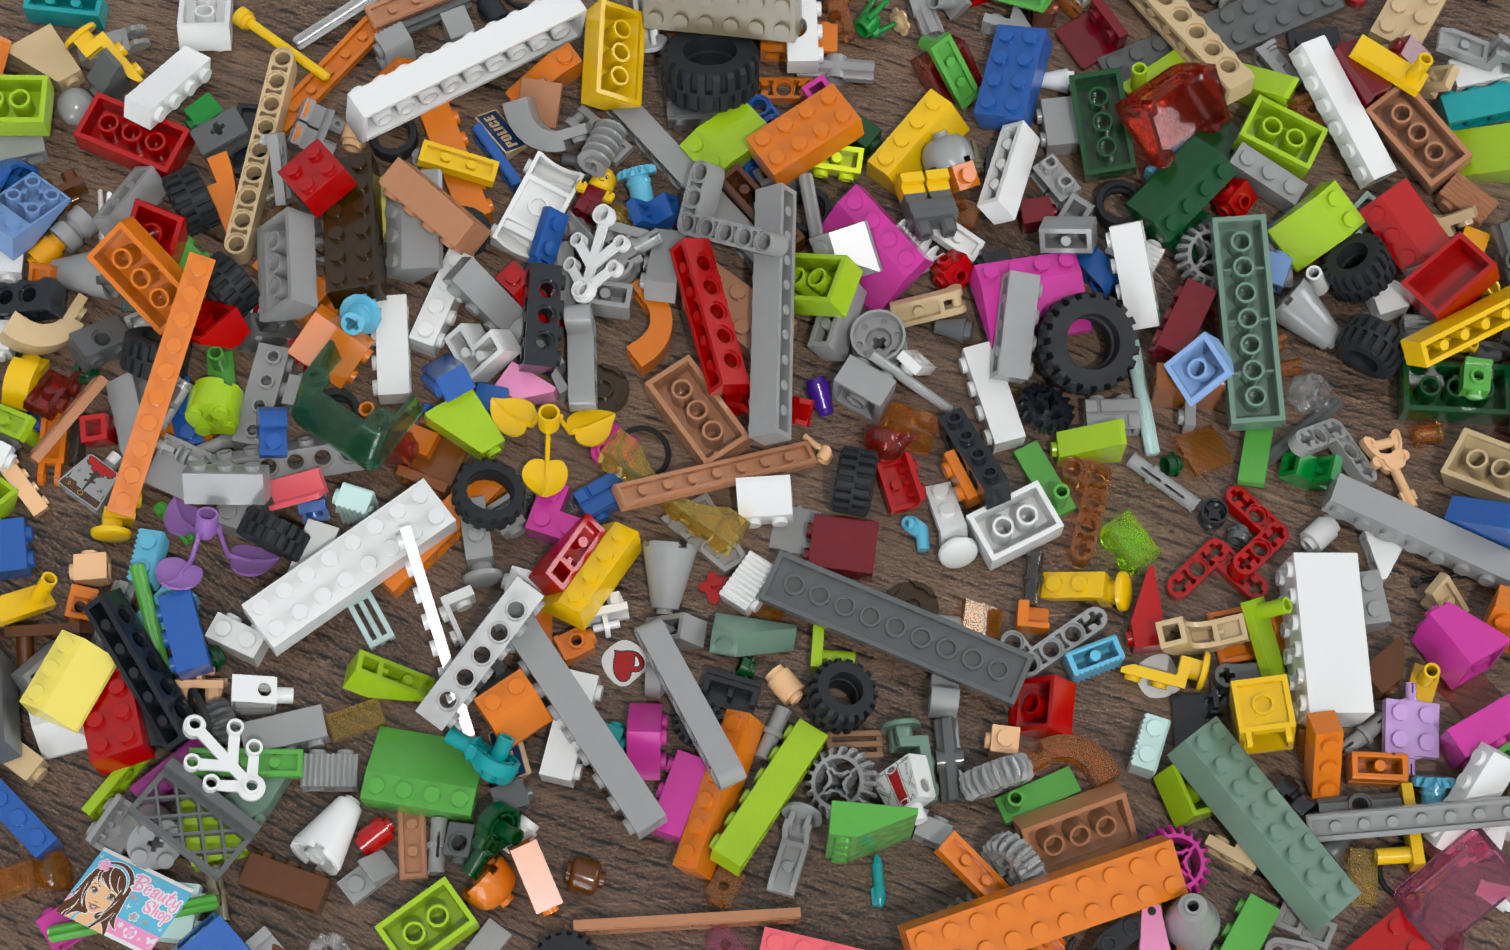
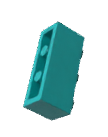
[22,0,109,31]
[1434,81,1510,131]

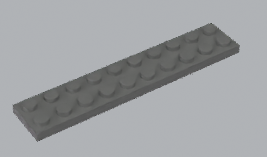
[1096,0,1345,102]
[758,550,1035,707]

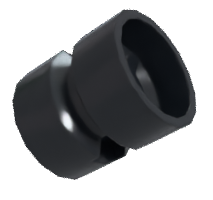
[1275,774,1317,818]

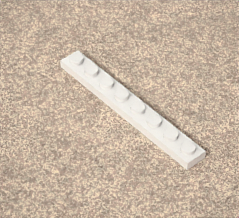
[396,525,476,738]

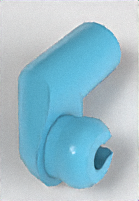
[901,516,930,552]

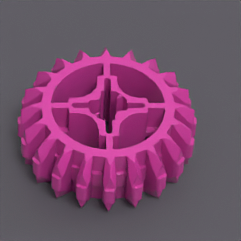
[1146,825,1212,900]

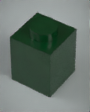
[848,112,882,159]

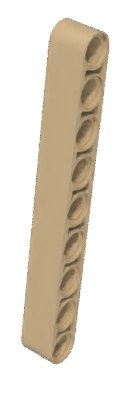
[224,47,298,265]

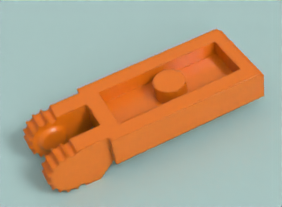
[37,412,70,486]

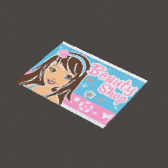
[56,847,195,950]

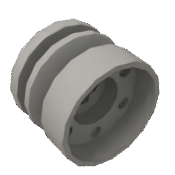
[850,309,908,371]

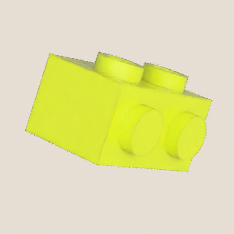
[810,146,864,182]

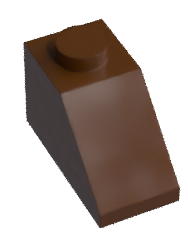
[1369,636,1405,701]

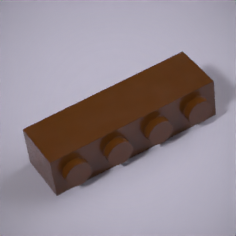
[722,163,805,253]

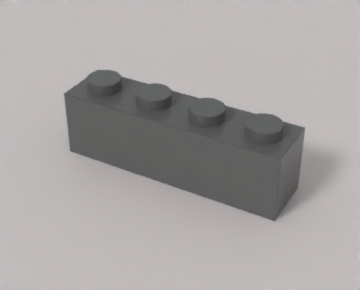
[0,650,22,765]

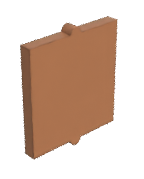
[519,77,564,129]

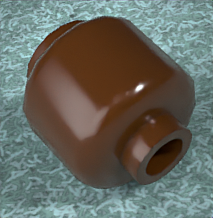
[563,856,606,896]

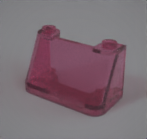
[1393,828,1510,950]

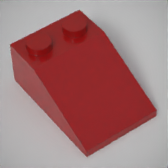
[1344,907,1434,950]

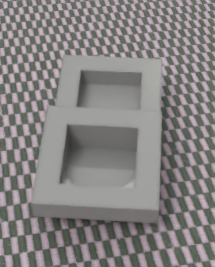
[547,346,568,403]
[1273,900,1338,950]

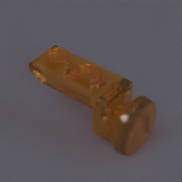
[0,851,73,902]

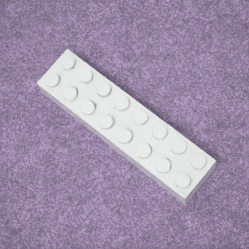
[242,478,457,656]

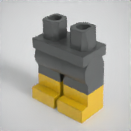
[894,168,959,241]

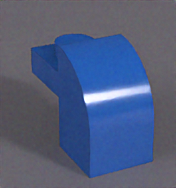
[626,192,681,232]
[256,407,288,458]
[297,476,331,524]

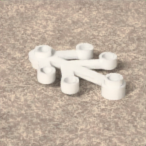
[563,204,631,304]
[182,714,266,802]

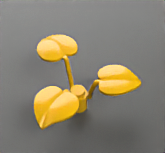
[490,397,616,497]

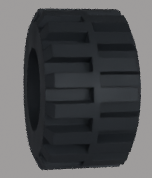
[162,164,220,237]
[1322,232,1397,303]
[206,251,260,317]
[1334,313,1405,380]
[119,326,192,380]
[831,446,879,518]
[802,658,878,735]

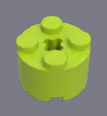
[185,377,244,436]

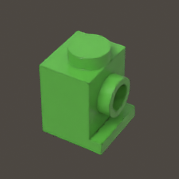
[1458,356,1493,401]

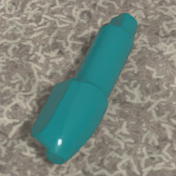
[871,854,886,908]

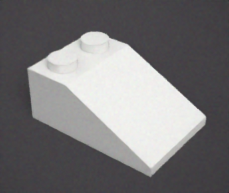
[177,0,233,52]

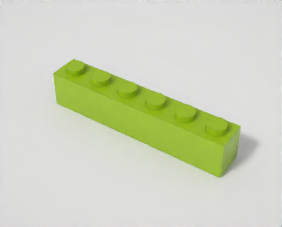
[709,718,828,877]

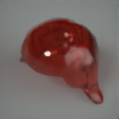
[862,425,919,462]

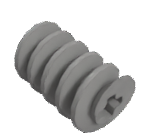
[577,119,626,178]

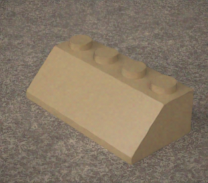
[1440,427,1510,503]

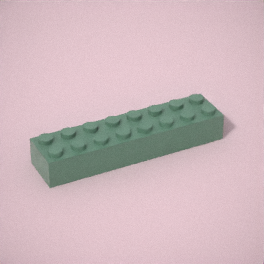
[1210,214,1286,432]
[1167,716,1361,934]

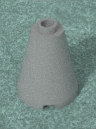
[50,251,120,300]
[1275,278,1341,350]
[643,540,697,615]
[1163,893,1220,950]

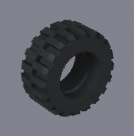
[661,32,759,113]
[1034,291,1140,395]

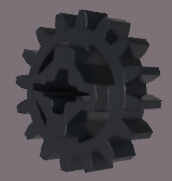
[1017,382,1075,436]

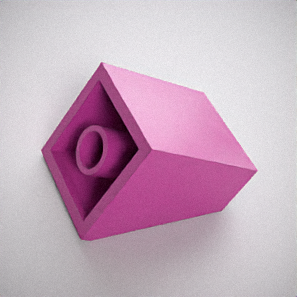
[1411,601,1510,690]

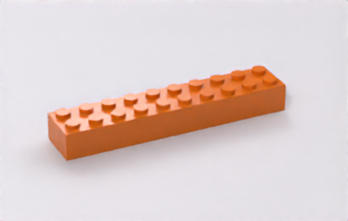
[897,835,1188,950]

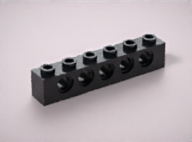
[82,588,200,752]

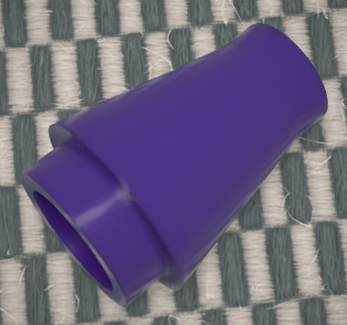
[805,376,834,417]

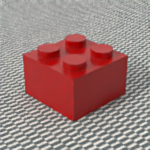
[277,138,358,218]

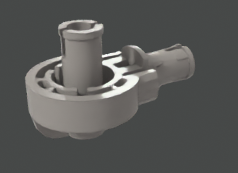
[595,228,664,282]

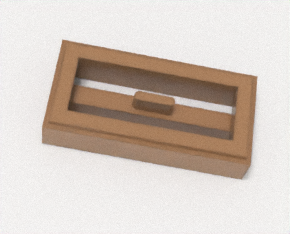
[826,730,883,760]

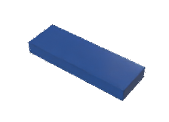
[472,122,522,195]

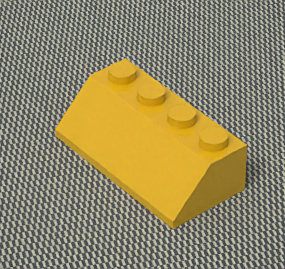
[581,0,645,110]
[866,89,970,197]
[541,521,642,631]

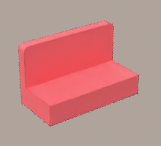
[268,466,329,511]

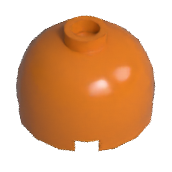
[460,854,516,911]

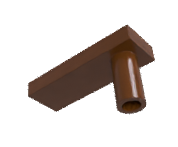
[5,622,93,669]

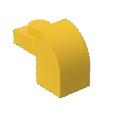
[1,354,50,412]

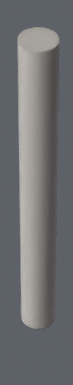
[867,349,953,413]

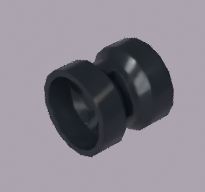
[1198,498,1229,532]

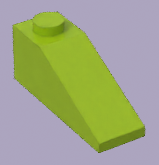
[342,649,435,702]

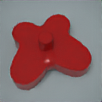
[699,571,729,606]

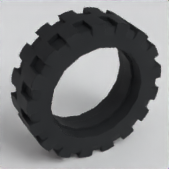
[451,459,526,531]

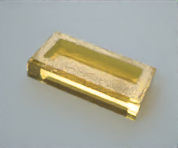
[325,698,387,743]
[1348,848,1378,907]

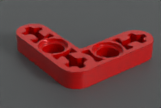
[1222,485,1289,581]
[1165,538,1268,601]

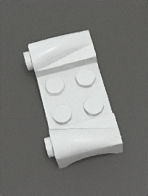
[490,150,585,263]

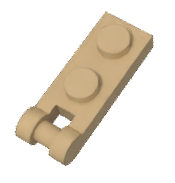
[889,284,967,327]

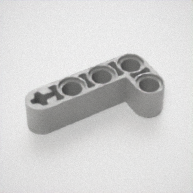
[563,303,598,412]
[1000,607,1107,678]
[928,614,964,719]

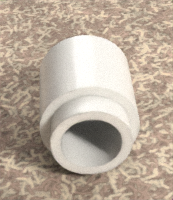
[1300,515,1340,553]

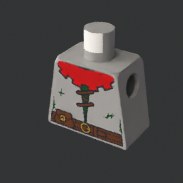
[57,450,123,519]

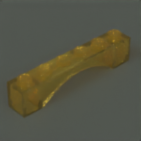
[598,428,751,557]

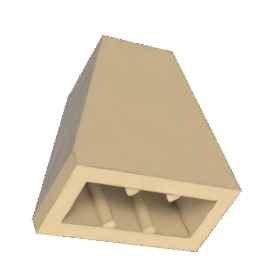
[8,23,86,93]

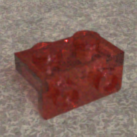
[23,369,81,422]

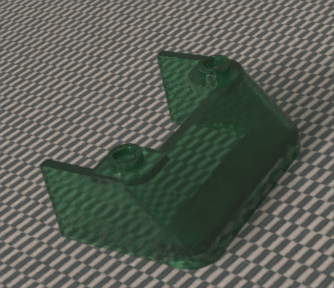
[292,340,423,470]

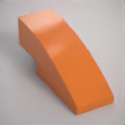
[207,151,238,233]

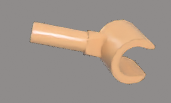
[802,433,833,466]

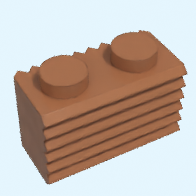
[1434,172,1499,230]

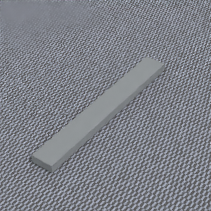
[1306,796,1510,842]

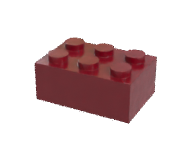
[1148,278,1217,367]

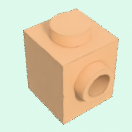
[69,550,112,588]
[984,724,1020,760]

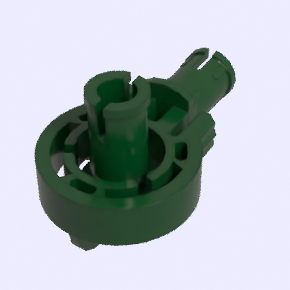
[461,801,524,879]

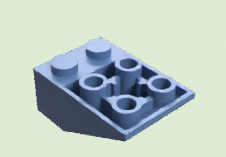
[0,171,71,261]

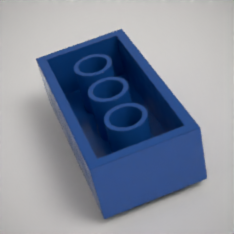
[973,24,1053,131]

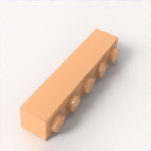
[2,441,50,518]

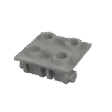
[145,433,213,500]

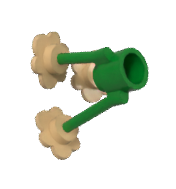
[854,0,910,39]

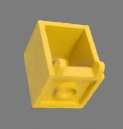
[1229,674,1296,755]

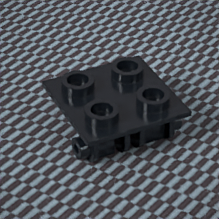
[1171,689,1229,748]

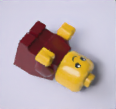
[574,169,617,227]

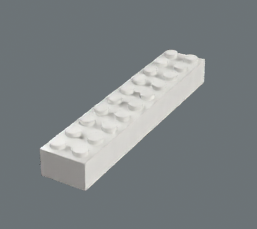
[346,0,587,144]

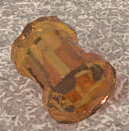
[1410,421,1444,447]

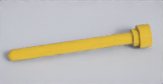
[232,6,330,81]

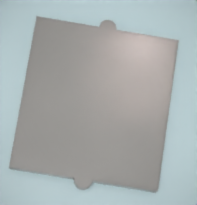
[768,505,822,555]

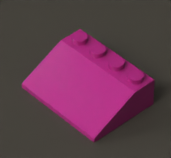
[808,184,934,310]
[969,253,1092,348]

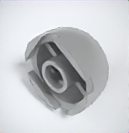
[922,130,976,170]

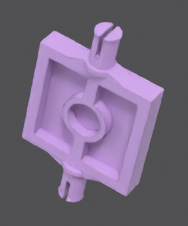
[1382,682,1440,777]

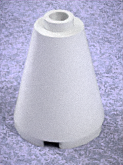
[290,795,362,876]

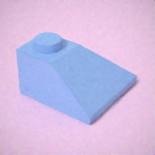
[1164,332,1234,407]

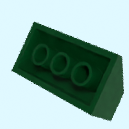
[1123,135,1238,243]

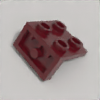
[1055,0,1128,71]

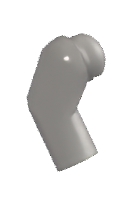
[197,434,234,453]

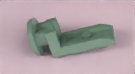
[880,718,939,807]

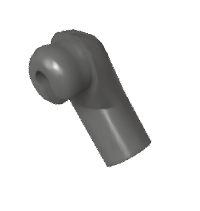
[561,152,592,179]

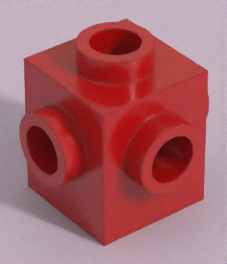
[1212,177,1258,217]
[930,249,974,289]

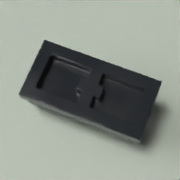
[702,667,762,715]

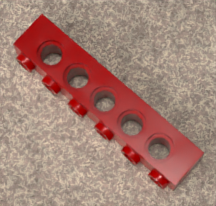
[669,238,750,395]

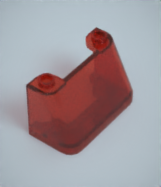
[1115,62,1231,169]

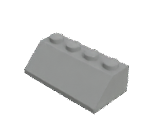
[385,169,443,284]
[257,206,318,322]

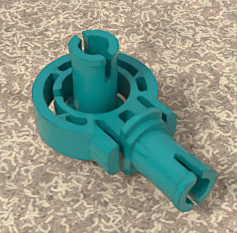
[444,727,521,786]

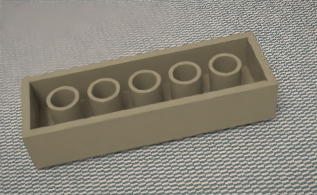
[643,0,802,43]

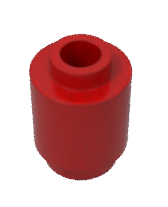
[353,816,396,856]

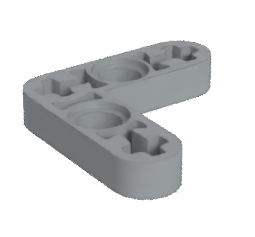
[1288,418,1377,486]

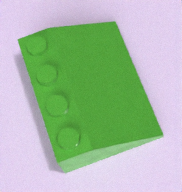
[360,726,488,824]
[825,800,918,864]

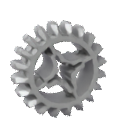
[1174,223,1215,289]
[805,746,880,819]
[958,752,1034,801]
[981,830,1048,886]

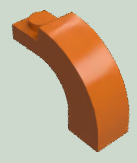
[626,278,673,376]

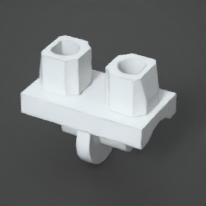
[587,591,630,638]

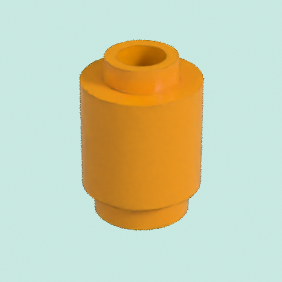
[26,233,66,264]

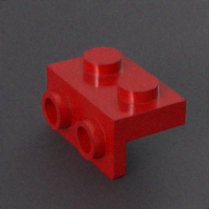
[876,451,927,515]

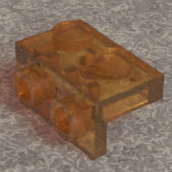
[879,401,939,456]

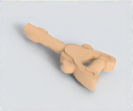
[1359,429,1418,507]

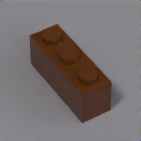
[237,851,333,916]

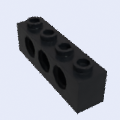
[519,262,566,375]
[0,277,67,322]
[937,407,1011,510]

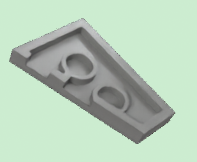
[660,492,746,575]

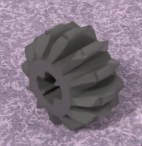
[205,697,240,745]

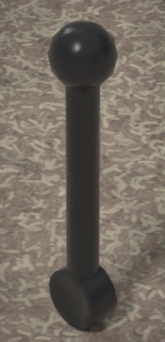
[1410,573,1466,588]

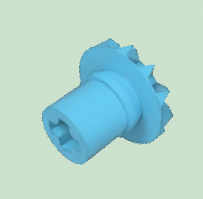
[616,164,657,202]
[339,293,382,335]
[1411,775,1456,803]

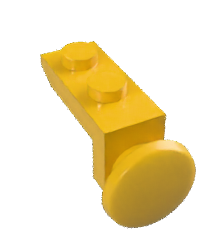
[64,22,145,84]
[90,493,142,543]
[1041,571,1133,612]
[1119,651,1211,691]

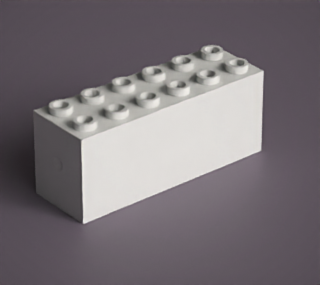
[1275,552,1375,727]

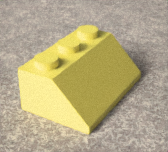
[19,630,116,733]

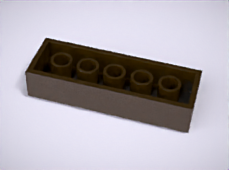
[323,152,387,309]

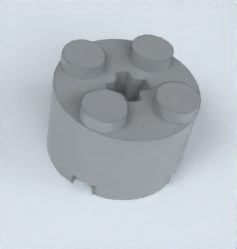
[120,804,180,870]

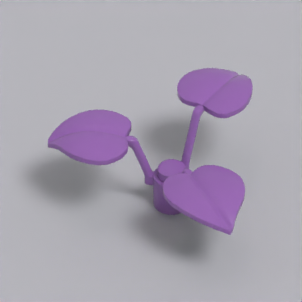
[155,496,280,590]

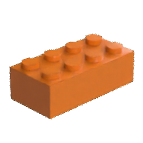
[745,83,864,185]
[86,216,207,336]

